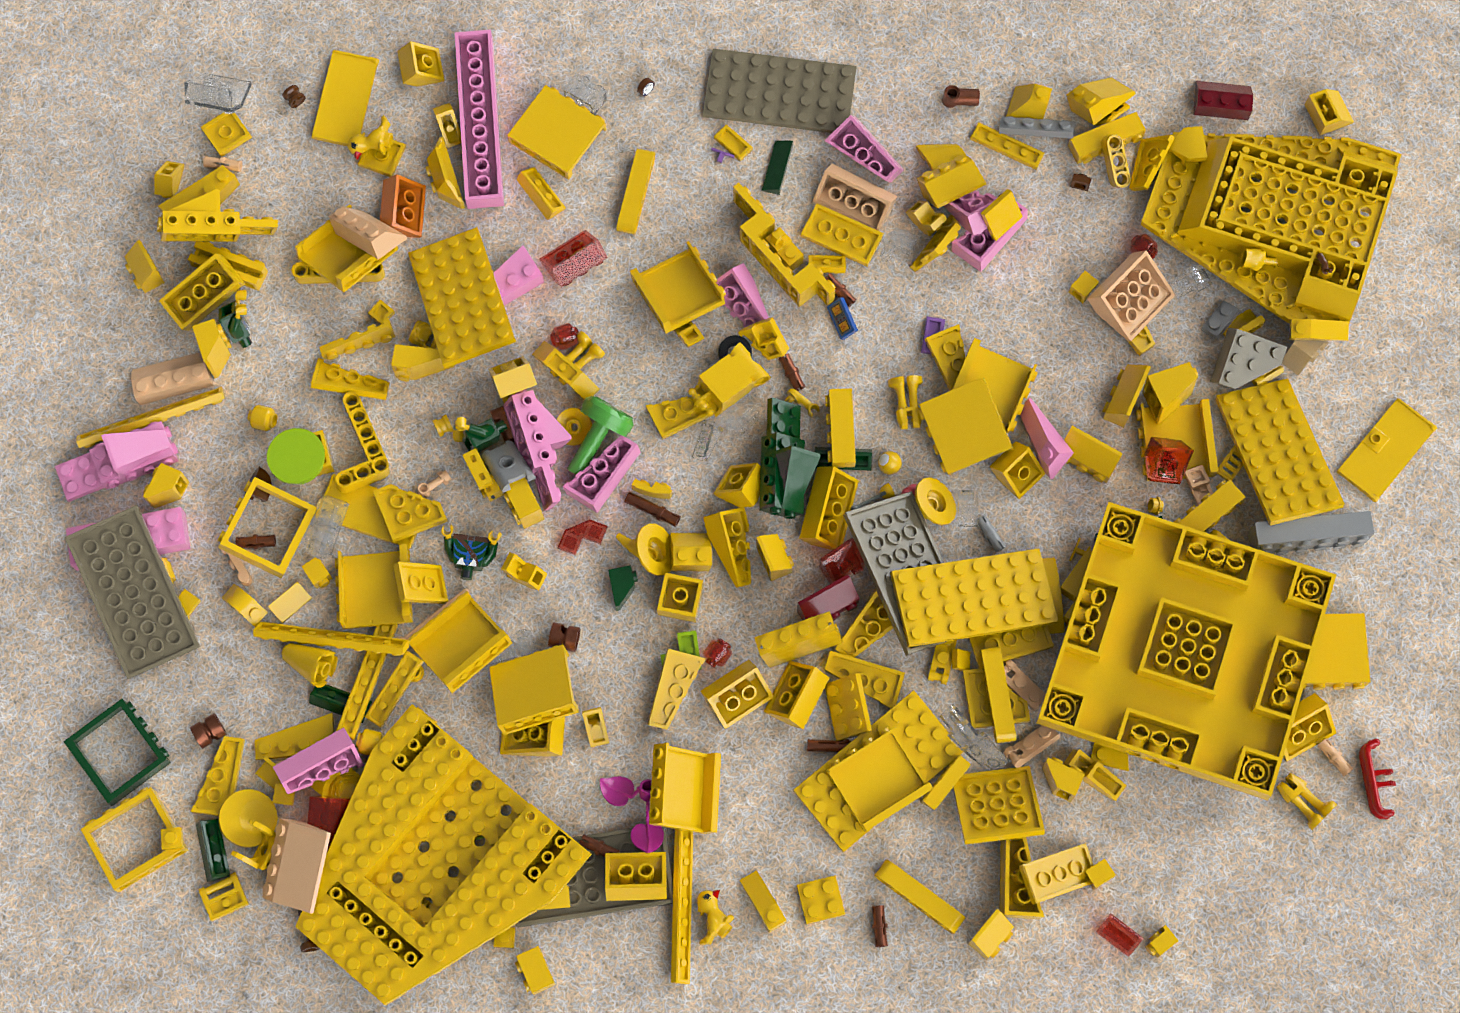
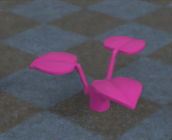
[600,776,664,853]

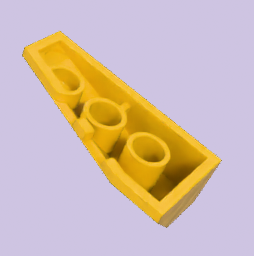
[703,507,751,588]
[835,588,893,658]

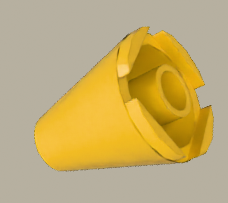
[281,643,338,688]

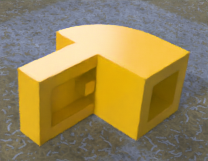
[906,200,947,236]
[501,552,547,591]
[221,584,268,627]

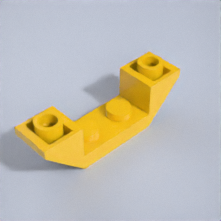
[532,340,600,400]

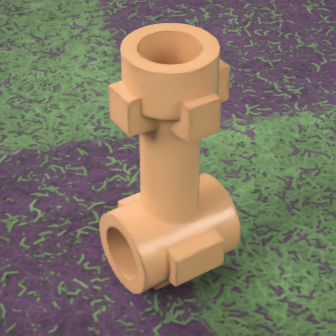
[417,470,451,498]

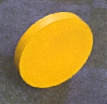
[218,789,278,848]

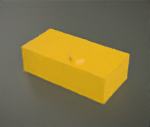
[159,253,245,331]
[488,356,537,398]

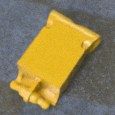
[688,342,771,417]

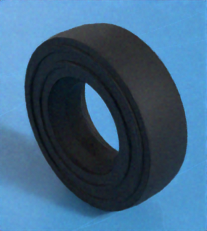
[718,335,752,360]

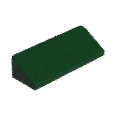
[762,140,793,195]
[815,447,872,471]
[309,684,372,723]
[196,819,230,882]

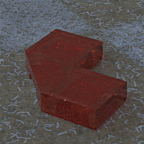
[558,519,608,555]

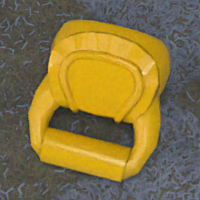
[408,320,438,349]

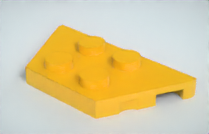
[910,214,961,272]

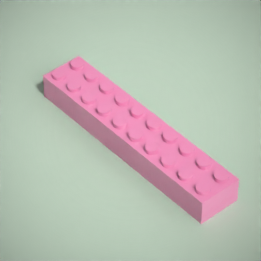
[455,30,504,209]

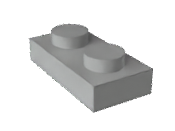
[1202,301,1240,340]

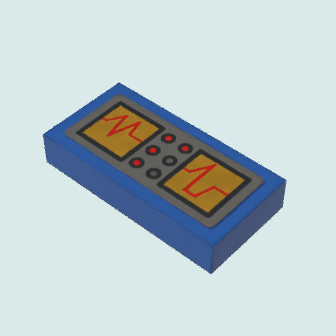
[827,298,858,340]

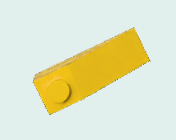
[1289,319,1349,341]
[739,870,787,933]

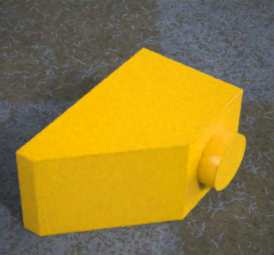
[432,103,462,148]
[154,161,184,198]

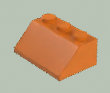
[380,174,426,238]

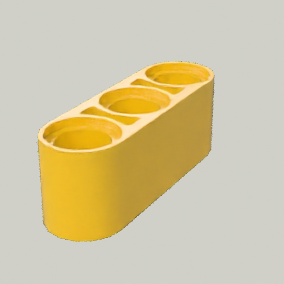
[1101,134,1131,188]

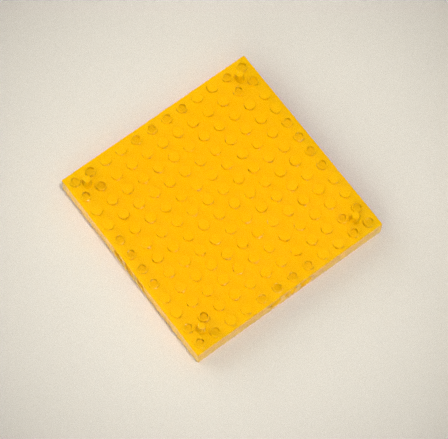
[1036,502,1337,801]

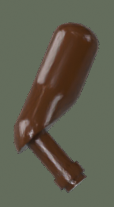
[1316,253,1333,275]

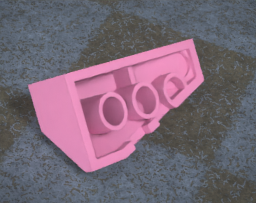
[944,190,997,235]
[716,263,769,327]
[1020,398,1074,479]

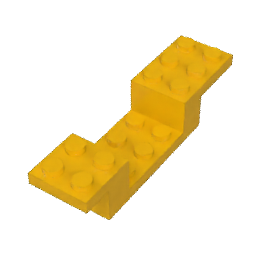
[733,182,835,307]

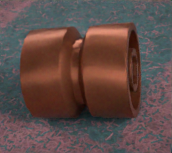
[548,622,581,652]
[190,713,227,749]

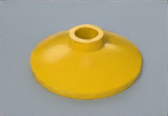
[556,408,592,446]

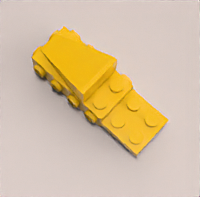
[157,189,278,242]

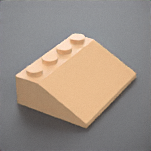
[1087,251,1176,342]
[262,818,331,913]

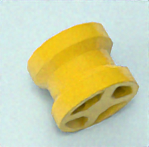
[432,414,453,437]

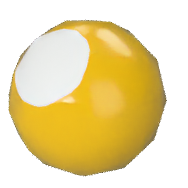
[878,451,902,475]

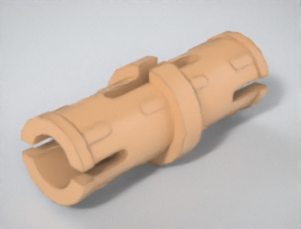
[203,156,243,172]
[1318,738,1353,777]

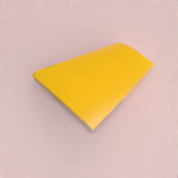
[916,144,966,170]
[738,317,789,360]

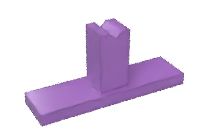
[711,147,734,163]

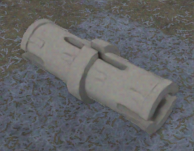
[975,514,1006,553]

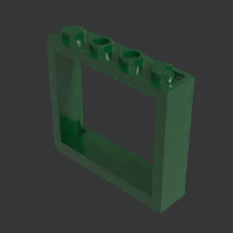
[63,699,171,806]

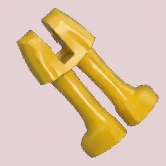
[550,330,605,385]
[887,375,923,430]
[1276,773,1337,830]

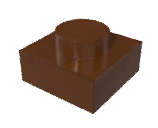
[1070,173,1092,192]

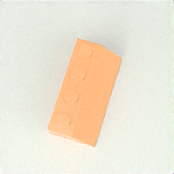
[812,164,898,231]
[328,207,407,259]
[131,352,214,405]

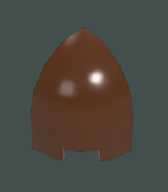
[244,466,272,502]

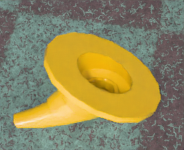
[915,477,956,526]
[616,524,671,576]

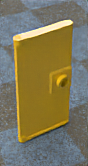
[311,50,379,147]
[1337,398,1437,503]
[315,473,417,549]

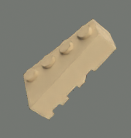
[1282,340,1329,376]

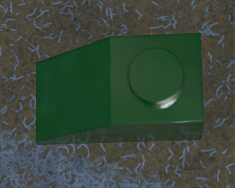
[608,565,638,611]

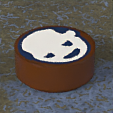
[637,78,655,96]

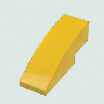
[1063,749,1127,801]

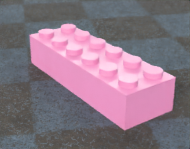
[66,507,191,571]

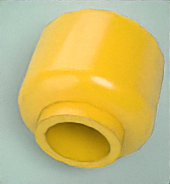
[247,405,278,431]
[355,729,383,756]

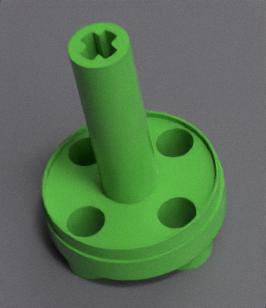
[567,396,634,474]

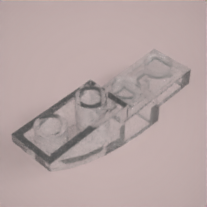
[939,704,1009,770]

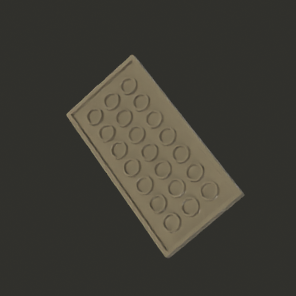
[703,49,857,133]
[843,491,947,656]
[65,505,201,679]
[516,827,673,928]

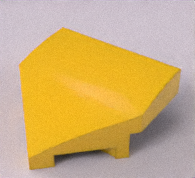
[1168,126,1207,164]

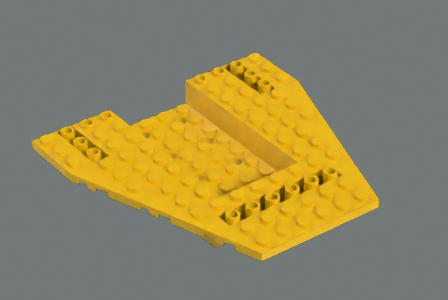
[1141,132,1402,324]
[295,704,592,1006]

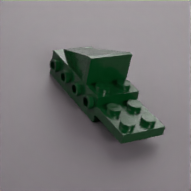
[759,397,820,519]

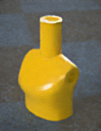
[1240,248,1277,271]

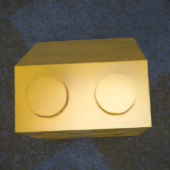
[1142,362,1198,425]

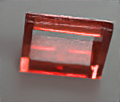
[1096,913,1144,957]

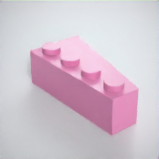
[824,115,904,183]

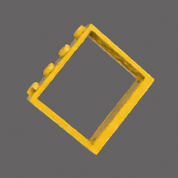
[217,477,317,579]
[81,787,189,893]

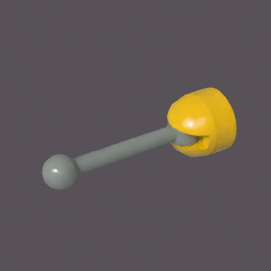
[851,483,896,510]

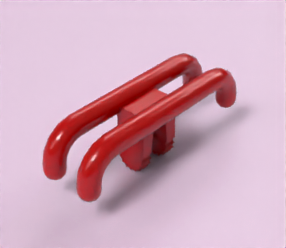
[1359,739,1396,820]

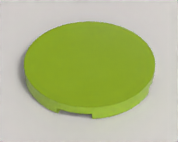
[267,428,325,485]

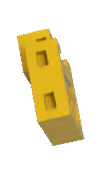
[462,448,503,502]

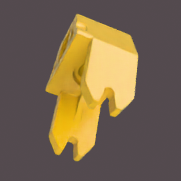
[230,819,276,870]

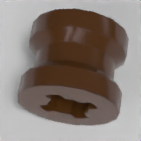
[282,85,306,108]

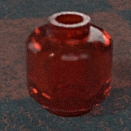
[1130,234,1158,259]
[550,323,579,350]
[703,638,732,668]

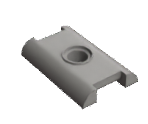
[481,441,536,493]

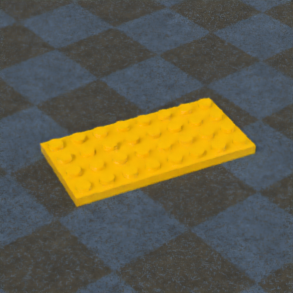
[408,227,516,369]
[1215,378,1345,526]
[890,548,1058,647]
[793,690,964,852]

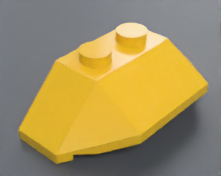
[425,137,465,209]

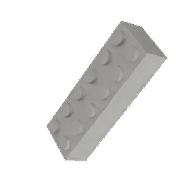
[1247,511,1375,555]

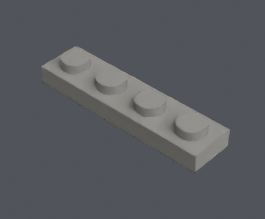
[999,116,1075,138]

